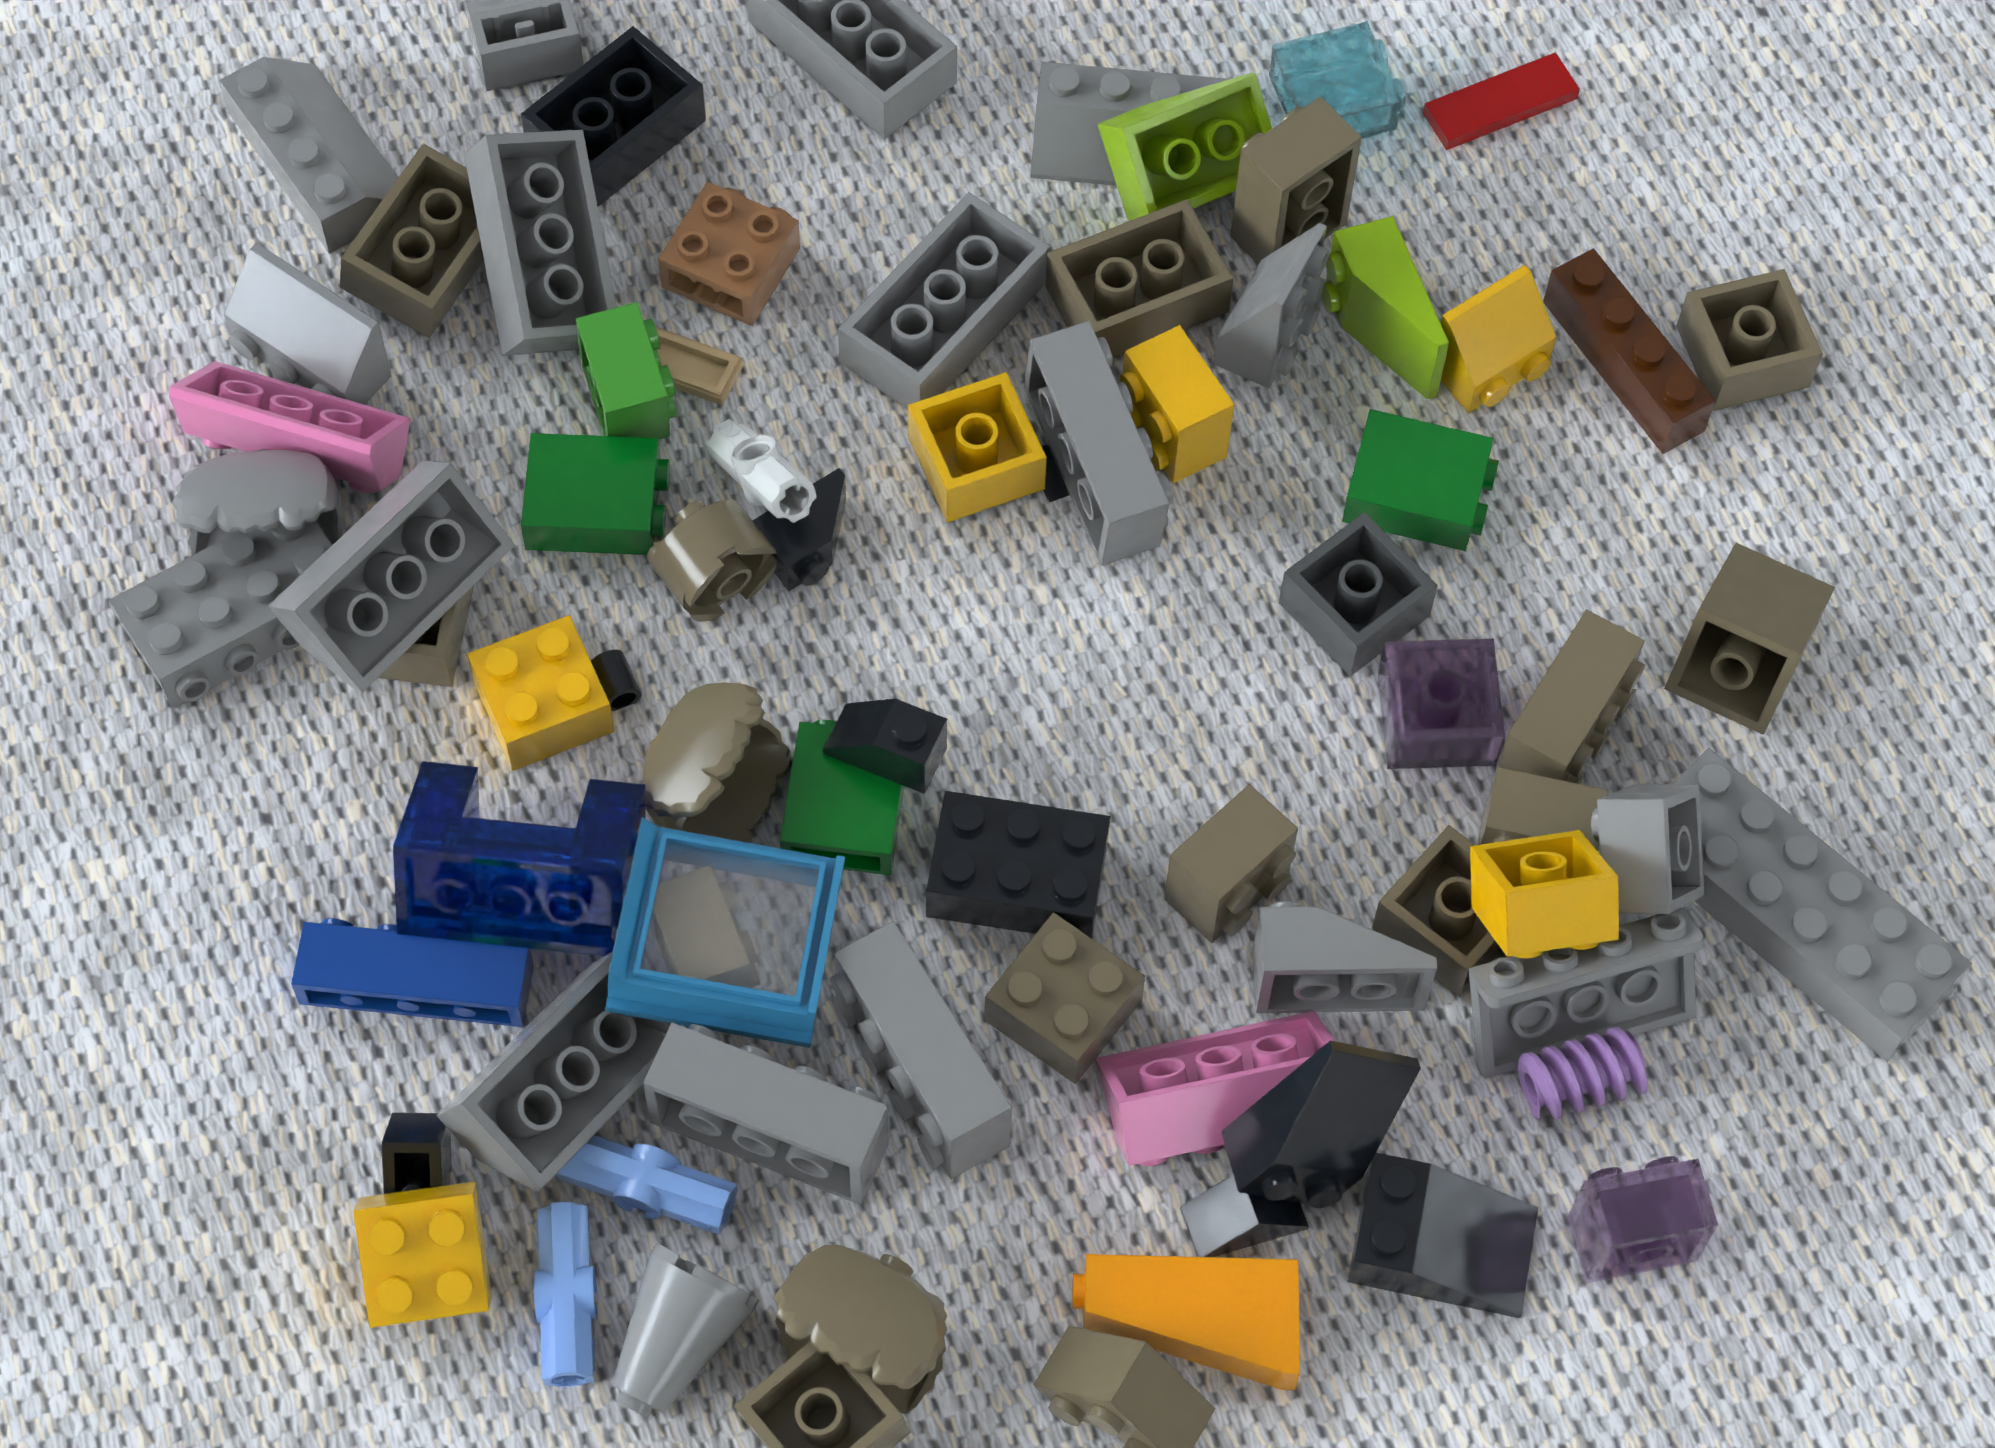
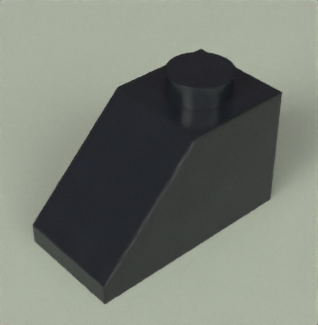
[753,468,846,591]
[823,698,947,794]
[382,1112,452,1194]

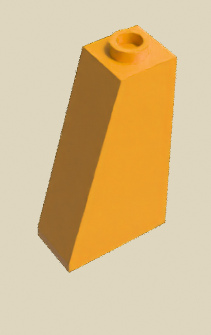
[1072,1254,1300,1390]

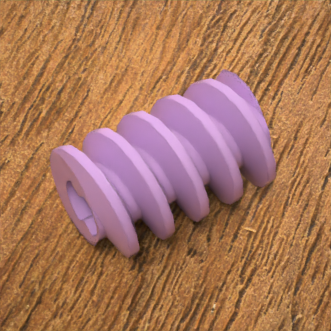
[1517,1027,1648,1120]

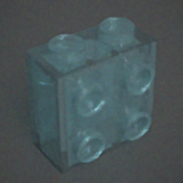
[1269,21,1406,138]

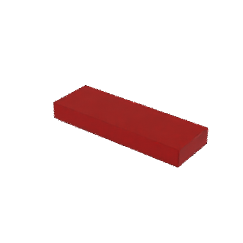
[1423,52,1580,150]

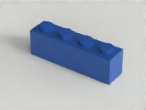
[291,918,534,1027]

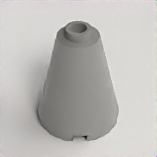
[612,1243,760,1418]

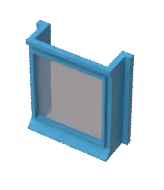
[605,817,845,1048]

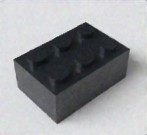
[521,26,706,207]
[926,791,1111,939]

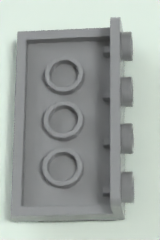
[108,521,332,708]
[1469,908,1704,1079]

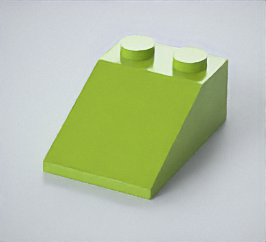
[1098,73,1272,221]
[1321,216,1449,399]

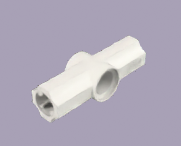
[706,419,817,523]

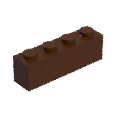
[1543,248,1716,454]

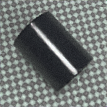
[591,649,642,711]

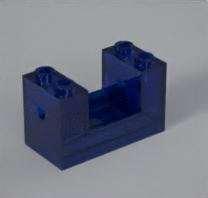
[393,761,646,956]

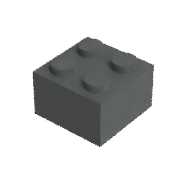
[1279,512,1438,677]

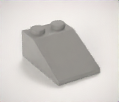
[1252,901,1437,1013]

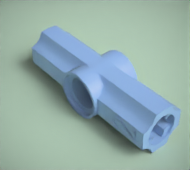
[556,1135,738,1235]
[534,1202,598,1388]

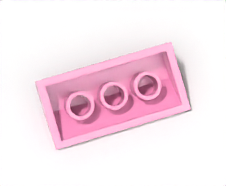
[169,361,411,493]
[1096,1011,1335,1166]

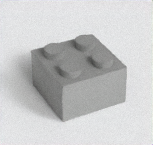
[1591,784,1705,914]

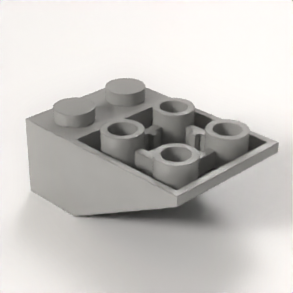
[462,0,584,91]
[1213,223,1330,388]

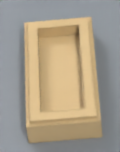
[655,326,744,406]

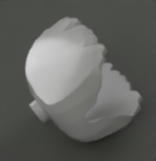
[172,449,343,556]

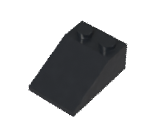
[1221,1040,1421,1208]
[1347,1152,1538,1318]

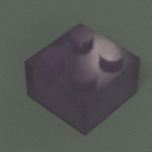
[1378,638,1505,769]
[1567,1156,1718,1283]

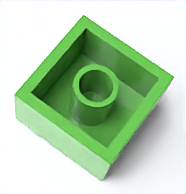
[576,302,677,440]

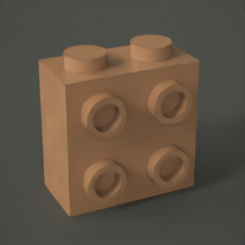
[658,182,800,326]

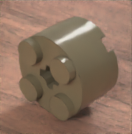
[647,499,777,622]

